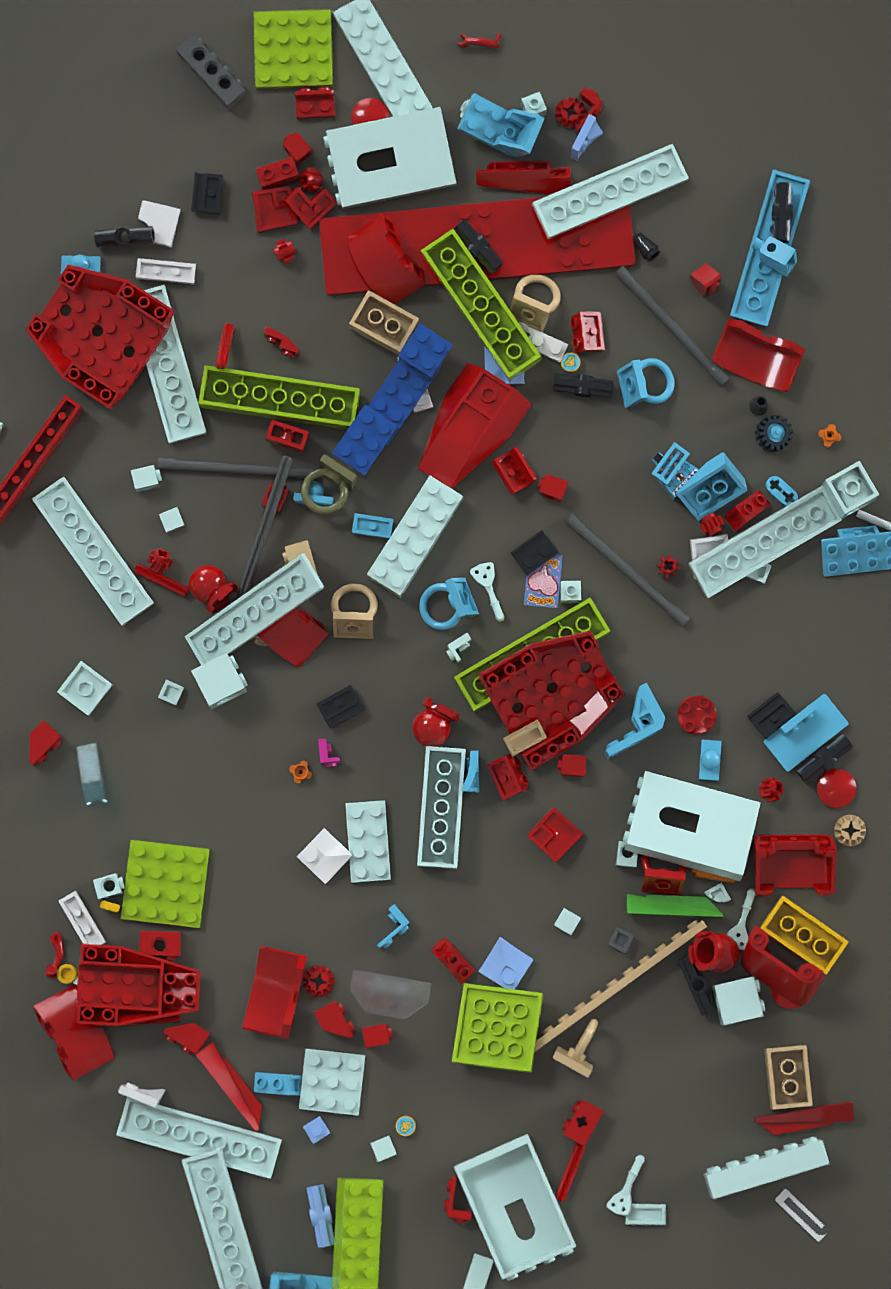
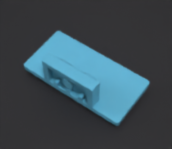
[821,525,891,577]
[763,694,849,772]

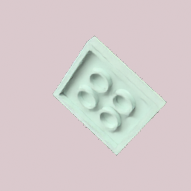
[299,1049,365,1115]

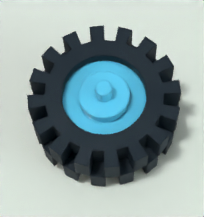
[755,415,793,452]

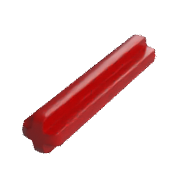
[215,323,234,370]
[134,563,189,597]
[555,1144,586,1202]

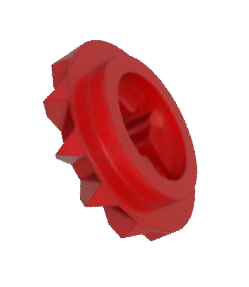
[555,97,586,128]
[303,965,335,997]

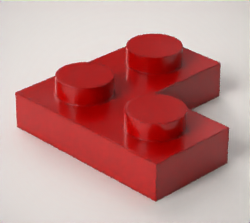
[283,187,337,229]

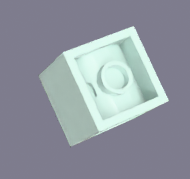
[821,461,879,519]
[191,653,248,710]
[711,977,765,1025]

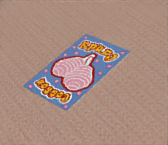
[524,555,563,608]

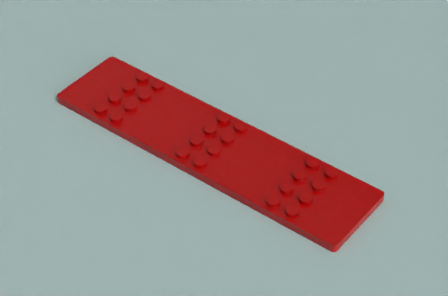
[319,197,636,296]

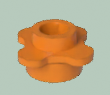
[818,424,841,447]
[289,761,312,784]

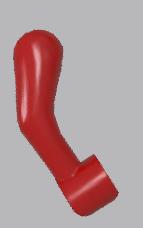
[457,33,502,49]
[46,932,64,978]

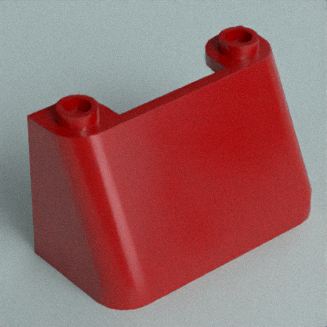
[754,834,837,897]
[741,925,826,1006]

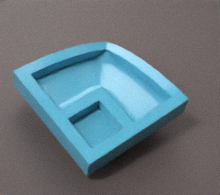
[462,751,479,794]

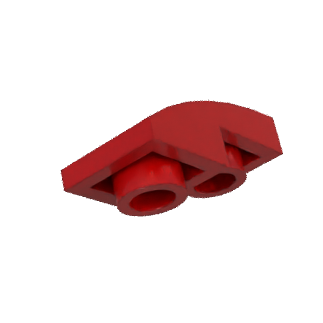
[264,326,300,358]

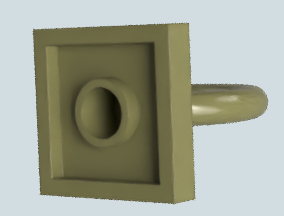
[301,454,357,514]

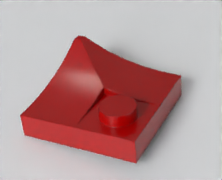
[251,186,298,233]
[527,806,584,863]

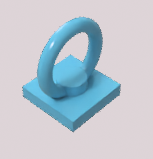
[617,358,675,408]
[419,578,479,630]

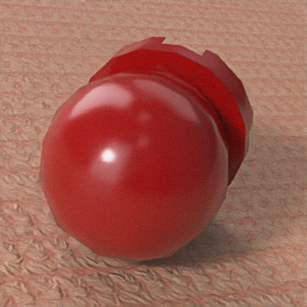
[188,565,239,615]
[412,697,460,747]
[689,931,740,973]

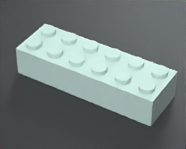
[367,476,463,598]
[417,746,466,869]
[703,1136,830,1199]

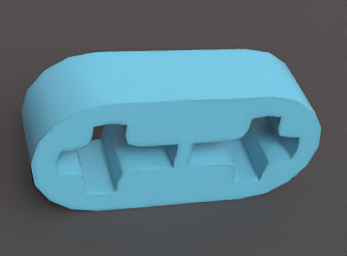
[765,476,798,507]

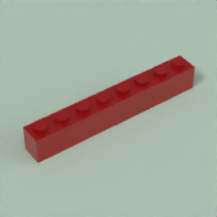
[0,395,84,526]

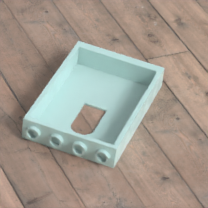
[324,107,456,209]
[623,771,760,881]
[454,1134,576,1281]

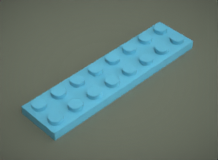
[729,170,810,328]

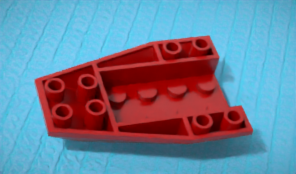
[418,362,532,489]
[76,944,200,1026]

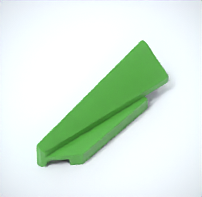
[626,894,723,917]

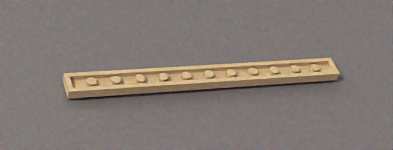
[535,920,707,1051]

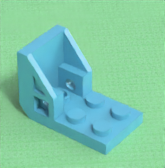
[457,93,545,158]
[604,683,665,759]
[270,1272,332,1289]

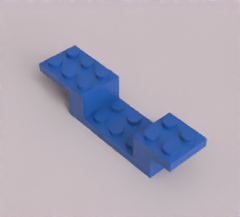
[332,323,453,476]

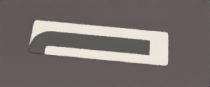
[775,1189,829,1242]

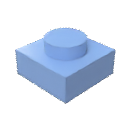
[303,1116,330,1144]

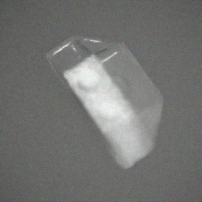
[350,970,432,1019]

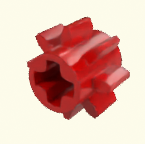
[299,167,323,192]
[273,238,297,264]
[700,512,725,536]
[146,549,173,573]
[656,554,681,580]
[759,777,783,802]

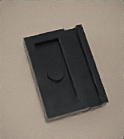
[191,172,223,214]
[510,530,559,576]
[316,685,365,729]
[747,692,796,739]

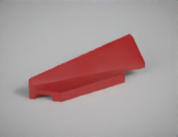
[476,161,570,194]
[195,1042,262,1131]
[754,1101,854,1135]

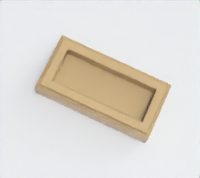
[503,719,547,757]

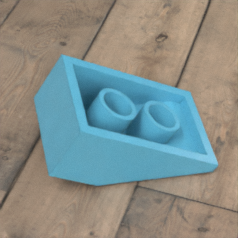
[676,452,747,521]

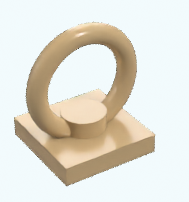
[509,275,561,333]
[331,583,378,639]
[553,1019,598,1078]

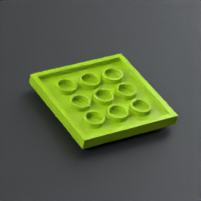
[254,10,333,89]
[121,840,210,928]
[452,983,543,1073]

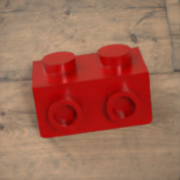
[491,446,536,495]

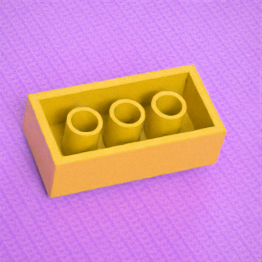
[760,896,849,975]

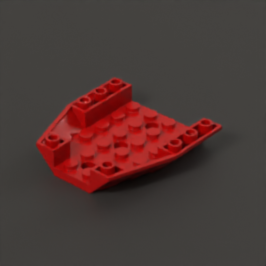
[25,265,174,409]
[478,631,624,770]

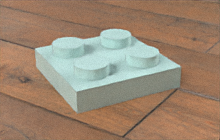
[57,661,113,716]

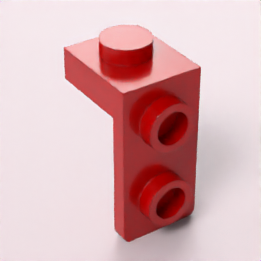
[575,87,603,135]
[430,937,475,984]
[443,1176,472,1223]

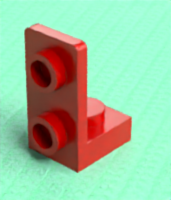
[724,490,771,532]

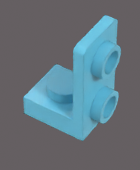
[377,904,410,949]
[254,1072,302,1095]

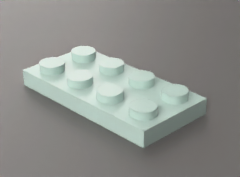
[345,800,391,883]

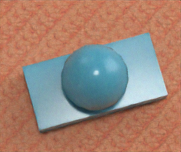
[61,255,101,274]
[293,481,334,507]
[699,740,722,781]

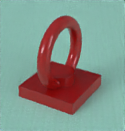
[641,855,688,896]

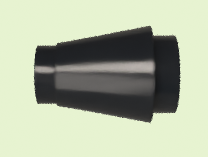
[633,233,660,262]
[749,396,769,415]

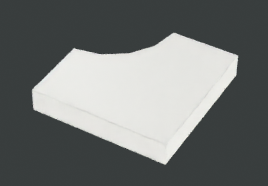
[138,200,181,247]

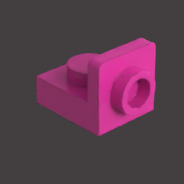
[318,739,340,767]

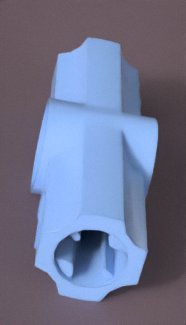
[307,1184,334,1248]

